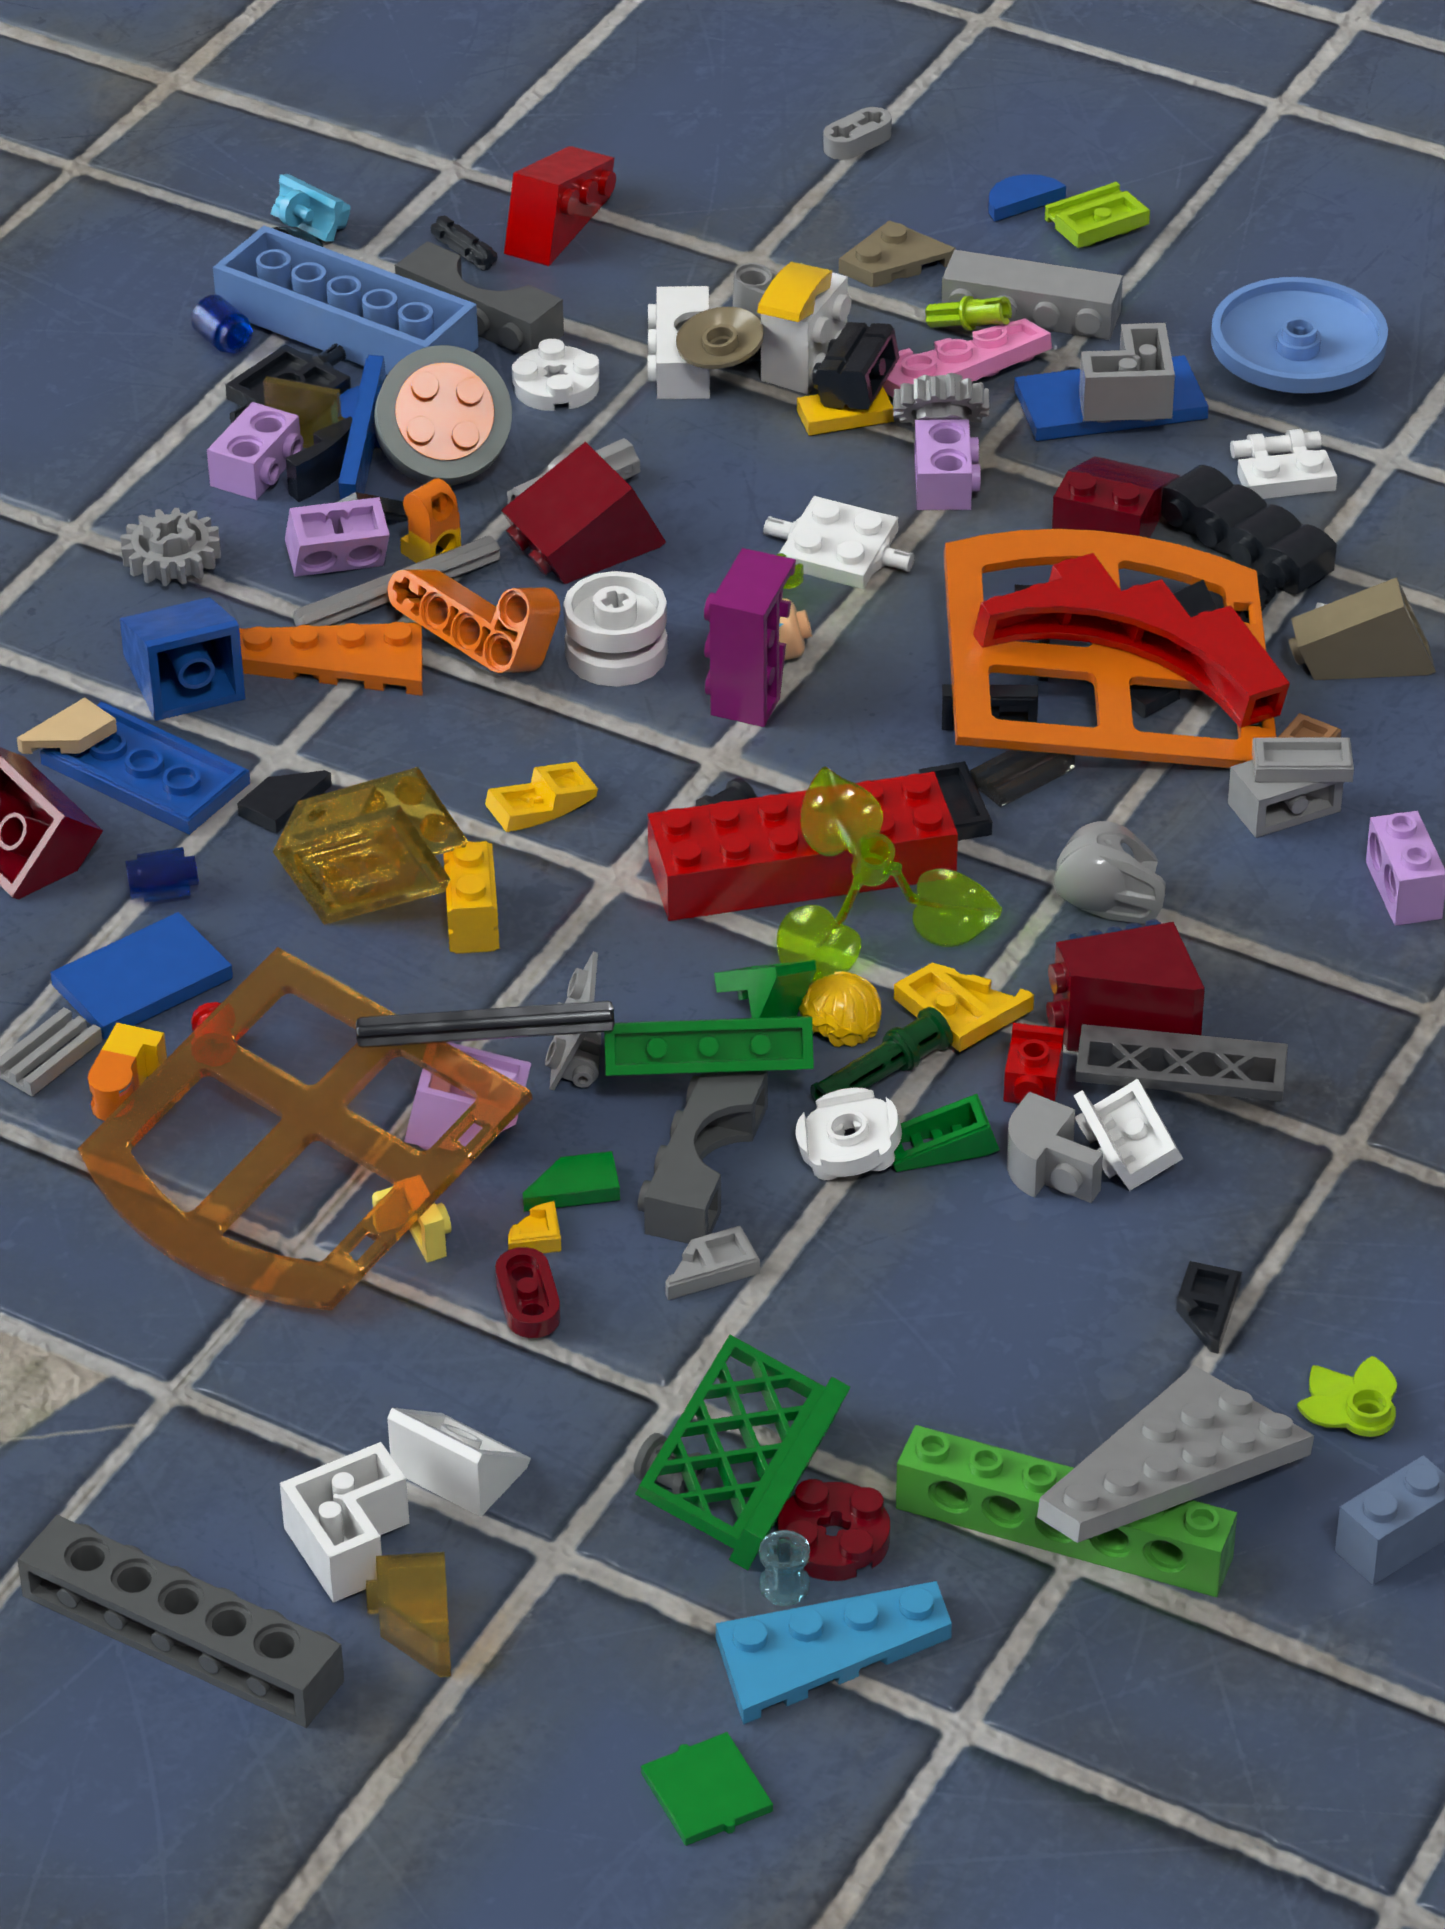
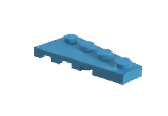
[716,1581,952,1725]

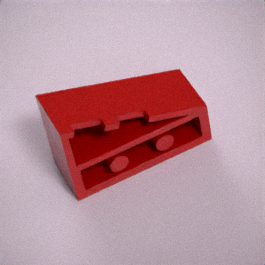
[504,146,616,266]

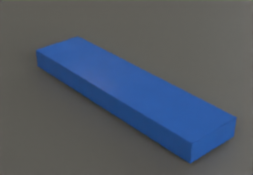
[338,355,386,500]

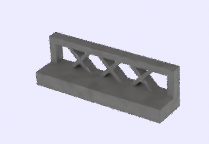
[1075,1024,1288,1101]

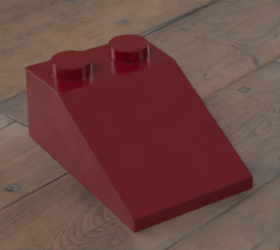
[1052,456,1180,538]

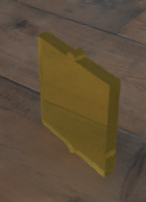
[263,376,345,448]

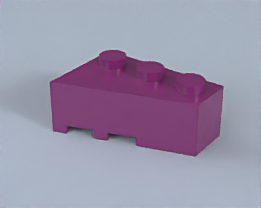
[704,548,796,727]

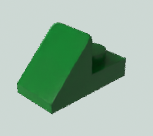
[714,960,817,1018]

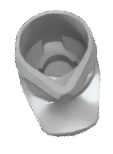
[1054,821,1166,924]

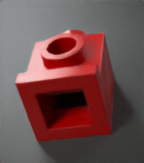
[1003,1023,1064,1104]

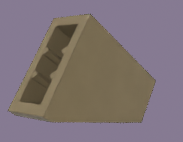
[1289,577,1436,680]

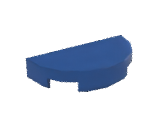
[988,174,1066,222]

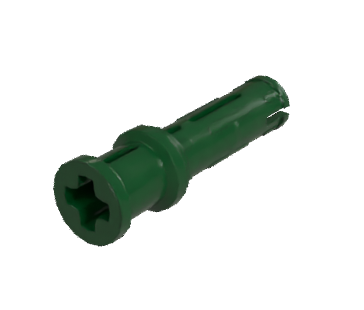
[810,1007,953,1104]

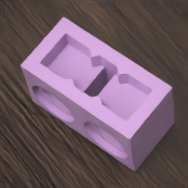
[207,402,304,500]
[914,419,981,510]
[285,497,390,577]
[1366,811,1445,926]

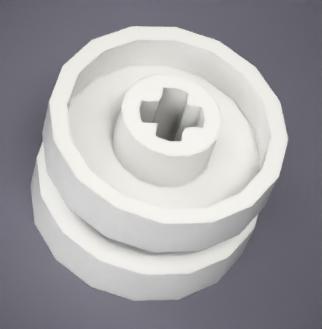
[563,571,668,687]

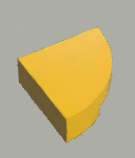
[508,1201,562,1253]

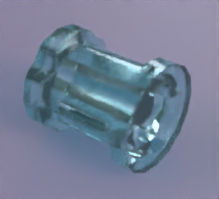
[759,1530,810,1606]

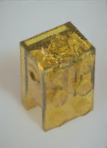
[273,767,468,925]

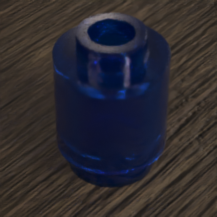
[191,294,252,353]
[125,847,199,903]

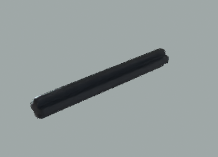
[356,1001,615,1048]

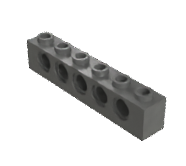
[17,1515,344,1728]

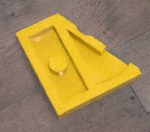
[894,962,1034,1052]

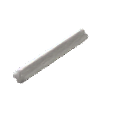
[293,536,500,627]

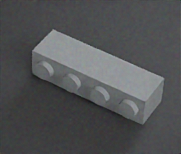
[941,250,1123,340]

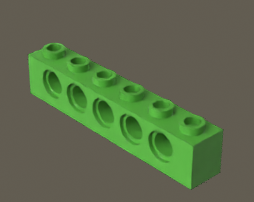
[896,1425,1237,1598]

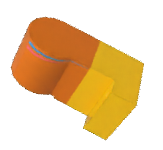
[400,478,461,563]
[87,1023,168,1122]

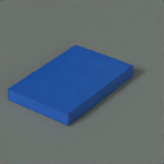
[50,912,233,1040]

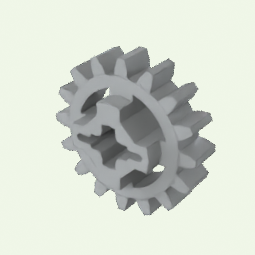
[893,373,990,427]
[120,508,221,586]

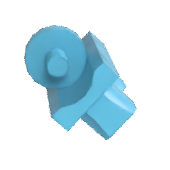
[271,174,351,242]

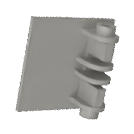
[545,951,601,1090]

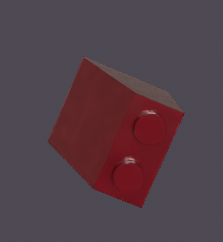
[501,441,666,584]
[1046,922,1205,1052]

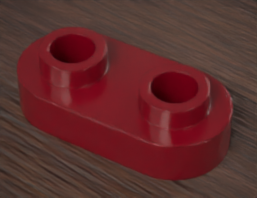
[495,1247,560,1338]

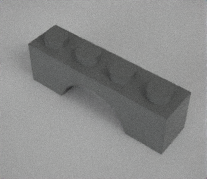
[395,241,564,355]
[638,1070,768,1244]

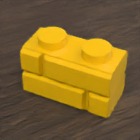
[443,841,499,954]

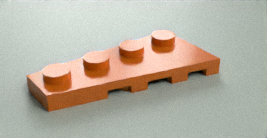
[239,622,423,696]

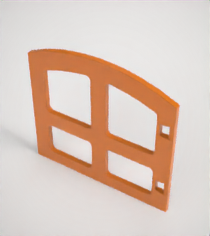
[943,529,1277,768]

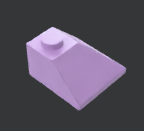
[404,1042,531,1155]

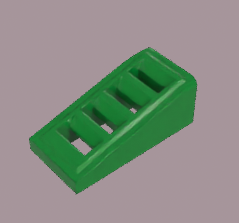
[893,1094,1000,1172]

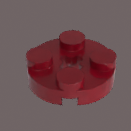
[778,1479,890,1581]

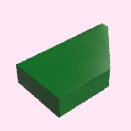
[522,1151,620,1212]

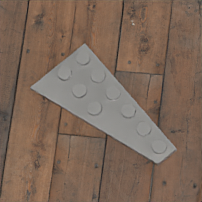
[1037,1365,1314,1543]

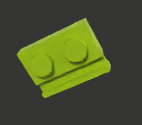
[1045,182,1150,248]

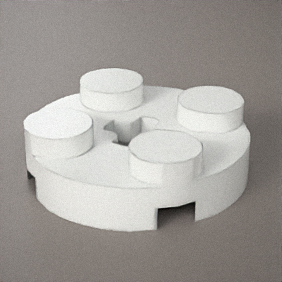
[512,339,599,411]
[796,1087,902,1180]

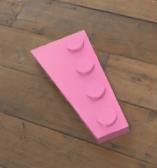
[883,318,1052,397]

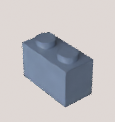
[1335,1455,1445,1585]

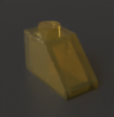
[366,1552,451,1677]

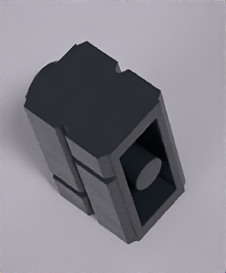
[812,322,900,409]

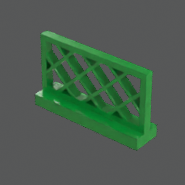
[604,1016,814,1076]
[635,1334,851,1570]

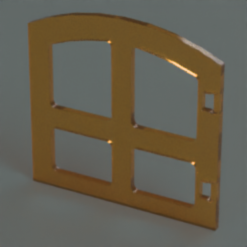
[77,947,533,1311]

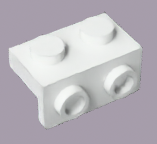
[1074,1079,1183,1191]

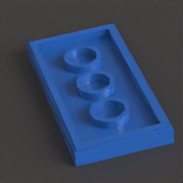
[1014,355,1209,441]
[40,701,250,835]

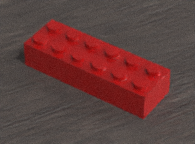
[647,772,958,921]

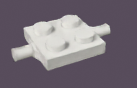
[763,496,914,589]

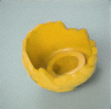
[799,971,882,1047]

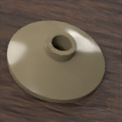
[676,307,764,369]

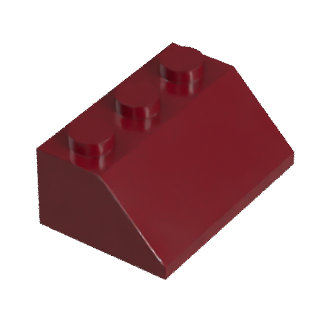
[0,747,103,899]

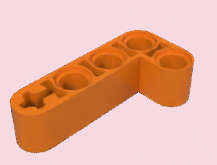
[387,569,560,673]

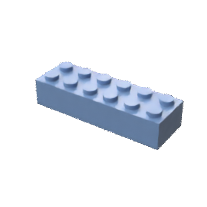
[213,225,479,375]

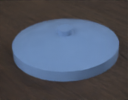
[1211,277,1388,393]

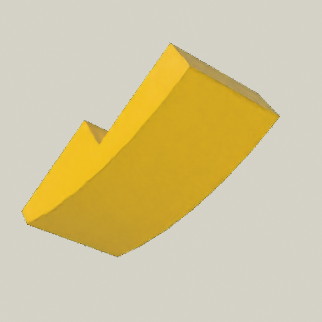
[757,262,833,322]
[485,762,598,832]

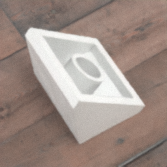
[387,1408,531,1517]

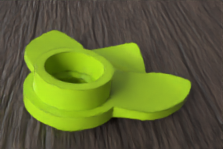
[1297,1356,1397,1437]

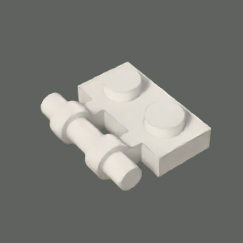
[1230,429,1337,499]

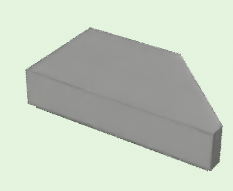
[665,1226,760,1300]

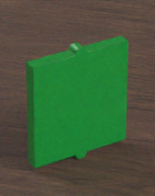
[641,1732,773,1846]

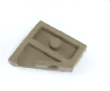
[839,220,956,288]

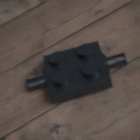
[225,343,351,425]

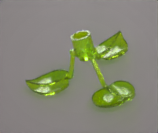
[776,766,1002,984]

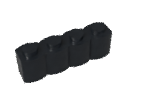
[1161,465,1337,594]

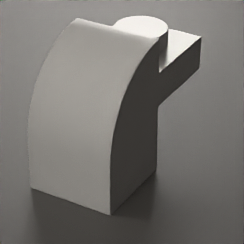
[1007,1092,1103,1203]

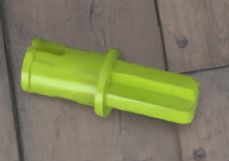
[925,296,1012,331]

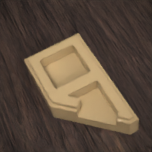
[17,697,117,754]

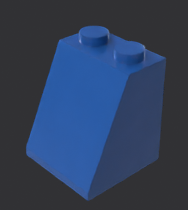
[120,597,246,721]

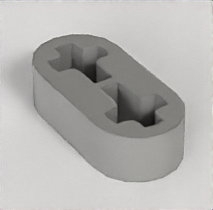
[823,107,892,160]

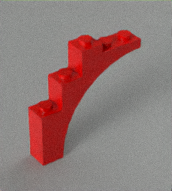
[973,553,1290,728]

